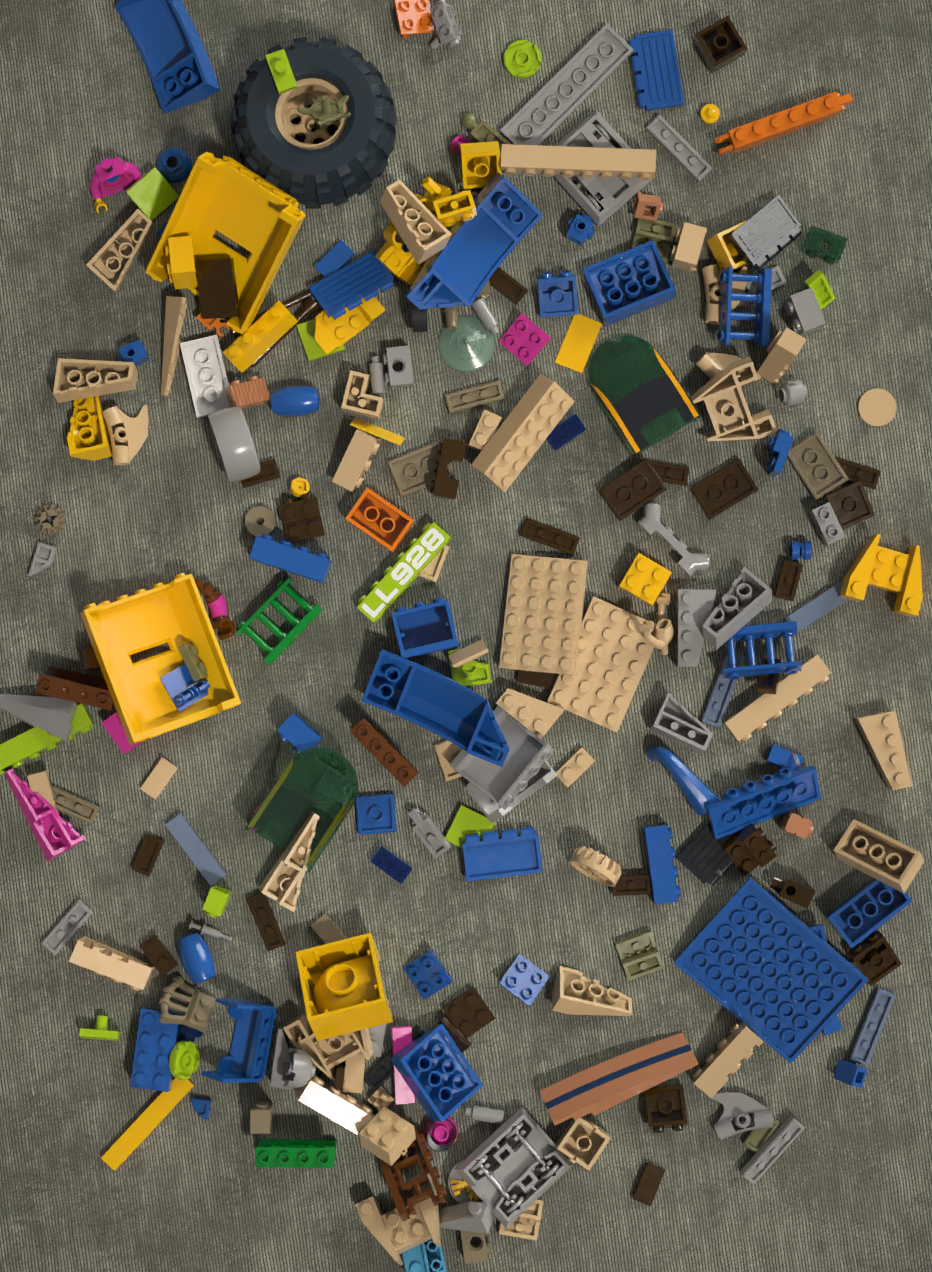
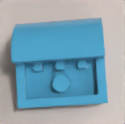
[401,1239,447,1272]

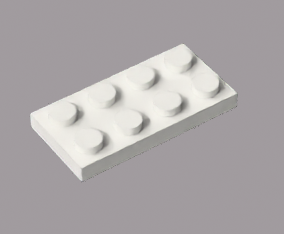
[180,335,229,418]

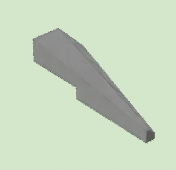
[0,694,77,742]

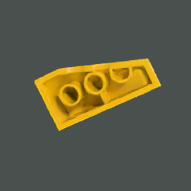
[67,396,112,461]

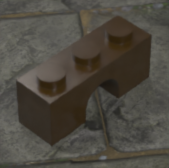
[430,438,467,500]

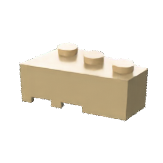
[496,688,565,739]

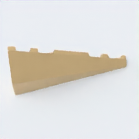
[161,296,189,397]
[258,811,320,912]

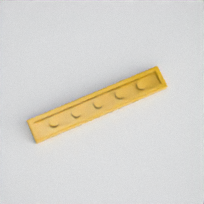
[101,1078,194,1171]

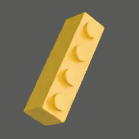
[223,301,298,373]

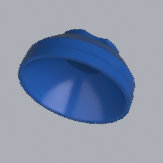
[157,148,191,183]

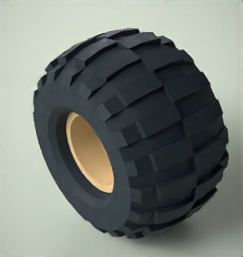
[230,37,396,209]

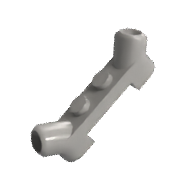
[637,503,709,577]

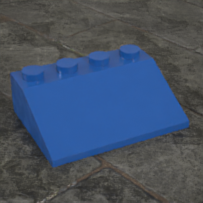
[583,240,676,326]
[390,1023,483,1122]

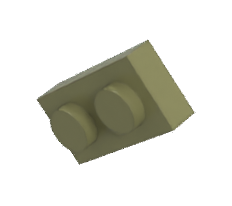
[177,642,209,682]

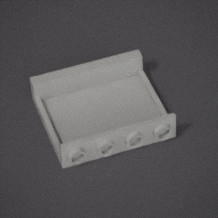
[450,706,554,810]

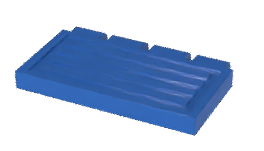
[628,29,685,111]
[309,250,394,320]
[462,827,543,882]

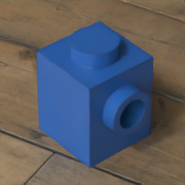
[118,339,150,366]
[833,1060,868,1088]

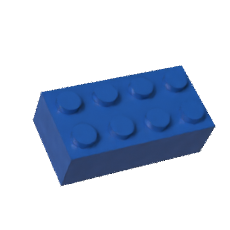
[249,534,332,584]
[824,878,913,948]
[130,1008,182,1092]

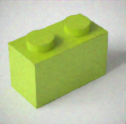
[202,885,233,918]

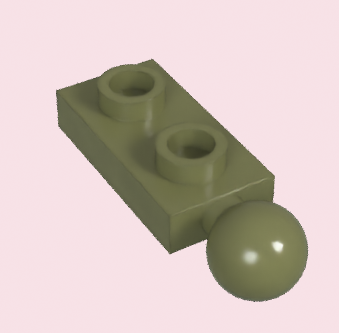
[461,113,511,158]

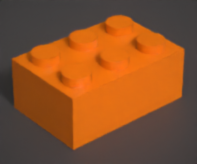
[345,487,415,553]

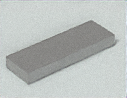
[41,899,94,956]

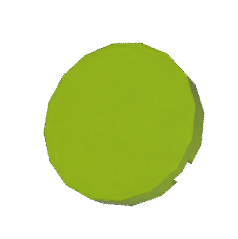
[503,40,541,79]
[169,1040,200,1080]

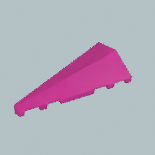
[4,769,86,862]

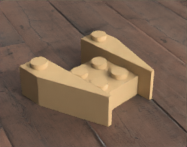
[691,357,778,442]
[283,1013,374,1080]
[355,1173,441,1265]

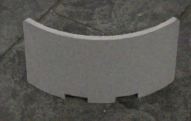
[465,761,557,824]

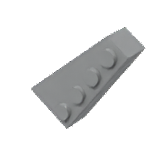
[702,567,772,649]
[676,589,717,667]

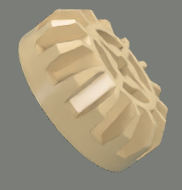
[569,846,621,887]

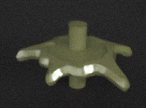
[297,95,351,126]

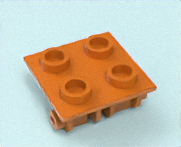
[394,0,435,38]

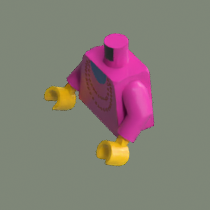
[89,157,142,214]

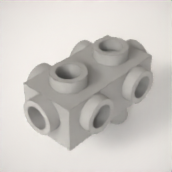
[429,0,462,49]

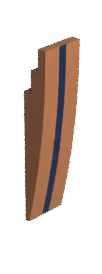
[539,1032,698,1125]

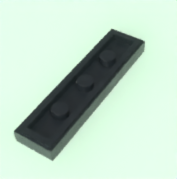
[364,1024,425,1092]

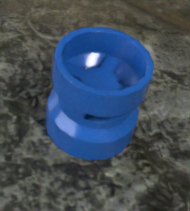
[790,541,812,560]

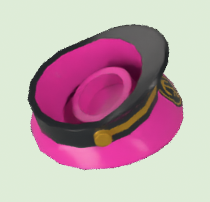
[424,1117,458,1152]

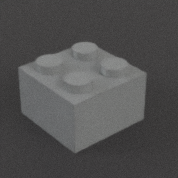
[784,287,826,337]

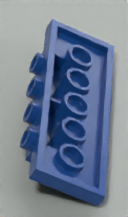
[707,765,821,840]

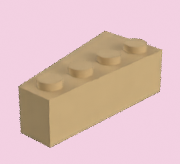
[380,179,452,265]
[757,327,807,385]
[854,711,912,790]

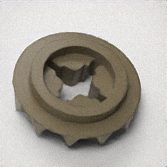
[35,504,66,535]

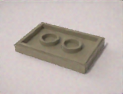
[787,431,849,500]
[387,441,454,497]

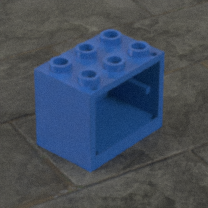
[391,597,459,659]

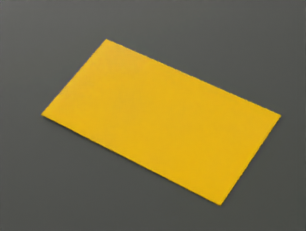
[555,314,602,373]
[350,417,405,446]

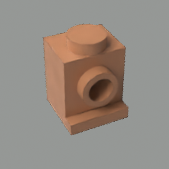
[633,191,663,221]

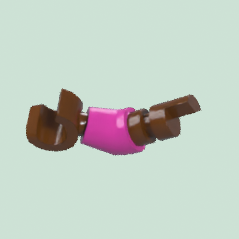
[194,577,235,640]

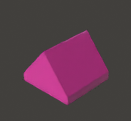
[450,135,474,155]

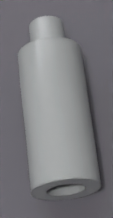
[472,298,500,336]
[369,356,386,395]
[465,1106,504,1125]

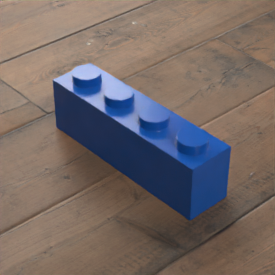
[643,824,681,905]

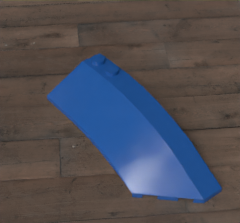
[115,0,220,113]
[406,173,543,309]
[361,649,509,767]

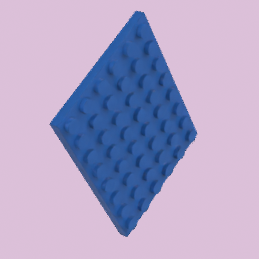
[673,877,868,1064]

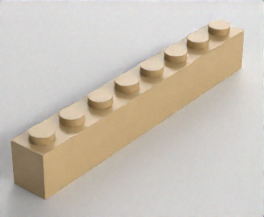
[501,144,656,180]

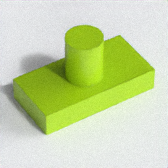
[265,49,298,94]
[805,270,835,310]
[79,1016,121,1041]

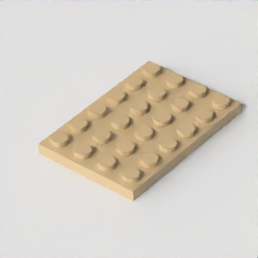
[499,554,588,676]
[546,596,656,733]

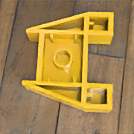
[839,534,923,617]

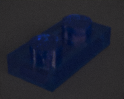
[546,414,587,451]
[370,846,413,884]

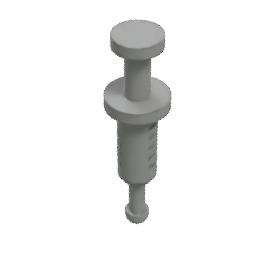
[188,919,232,941]

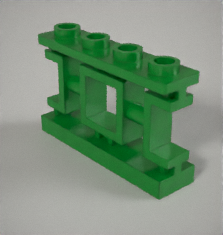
[255,1138,337,1168]

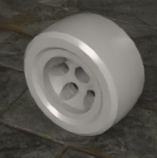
[208,406,260,483]

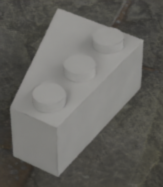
[649,692,713,754]

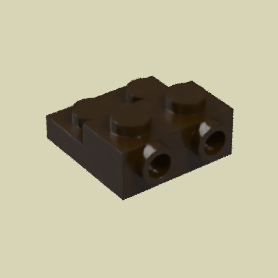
[279,495,325,543]
[721,823,777,876]
[847,930,902,986]
[644,1085,688,1133]

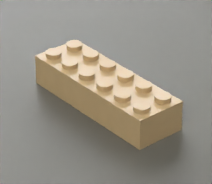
[471,374,575,492]

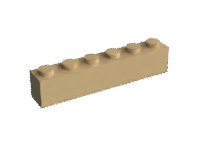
[723,654,831,742]

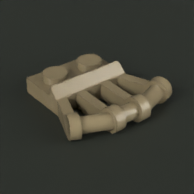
[158,975,216,1033]

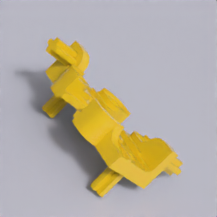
[375,176,452,285]

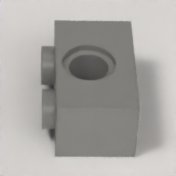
[383,345,414,389]
[809,502,845,547]

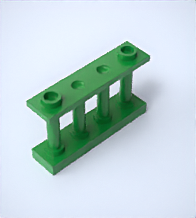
[236,578,323,665]

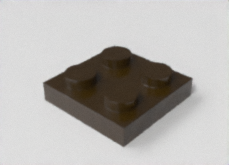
[824,480,875,530]
[442,986,496,1038]

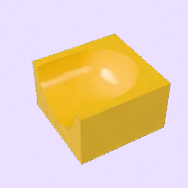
[296,933,393,1041]

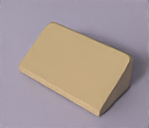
[449,640,488,668]

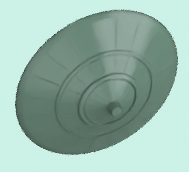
[438,315,495,372]

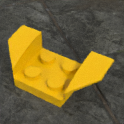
[314,297,386,355]

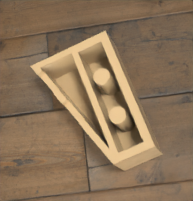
[332,429,382,492]

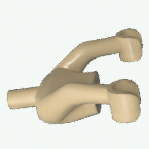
[640,593,674,655]

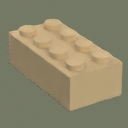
[833,819,924,893]

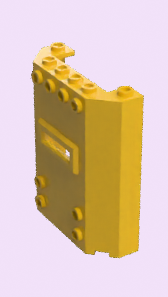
[145,152,306,334]
[80,573,241,745]

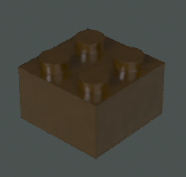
[693,16,747,73]

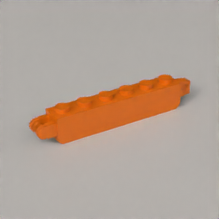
[714,91,853,155]

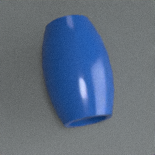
[271,386,319,417]
[178,933,215,984]

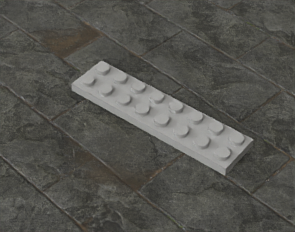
[500,24,634,145]

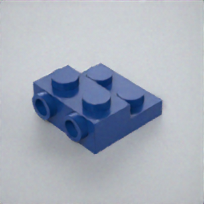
[537,271,578,318]
[766,429,794,477]

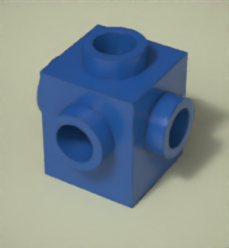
[566,214,595,247]

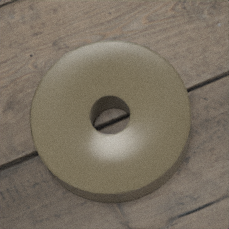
[245,506,276,537]

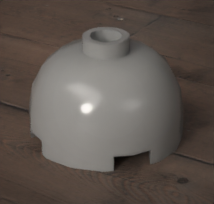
[281,1048,316,1088]

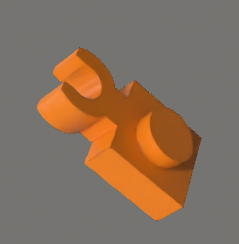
[196,313,231,337]

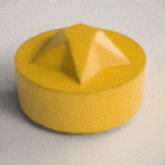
[700,104,720,124]
[290,477,310,497]

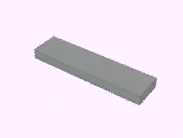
[646,114,713,183]
[739,1115,805,1185]

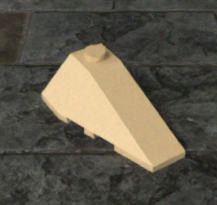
[552,966,632,1016]

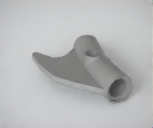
[712,1092,774,1140]

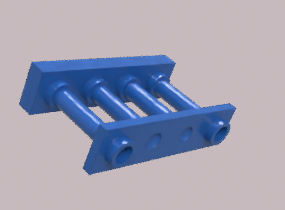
[717,267,772,346]
[723,621,801,680]

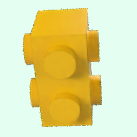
[433,190,477,227]

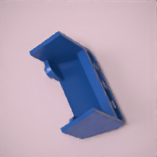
[201,998,277,1083]

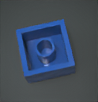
[277,713,324,756]

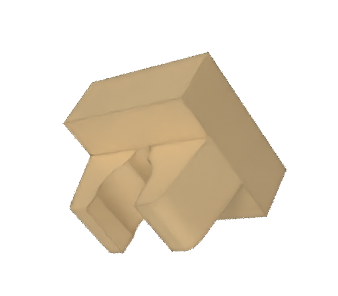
[367,1086,395,1111]

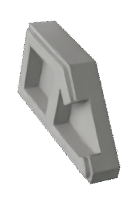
[28,542,57,577]

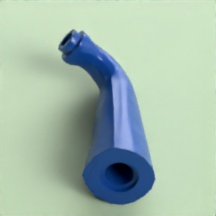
[647,745,719,815]

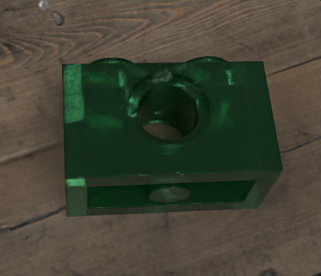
[801,226,848,265]

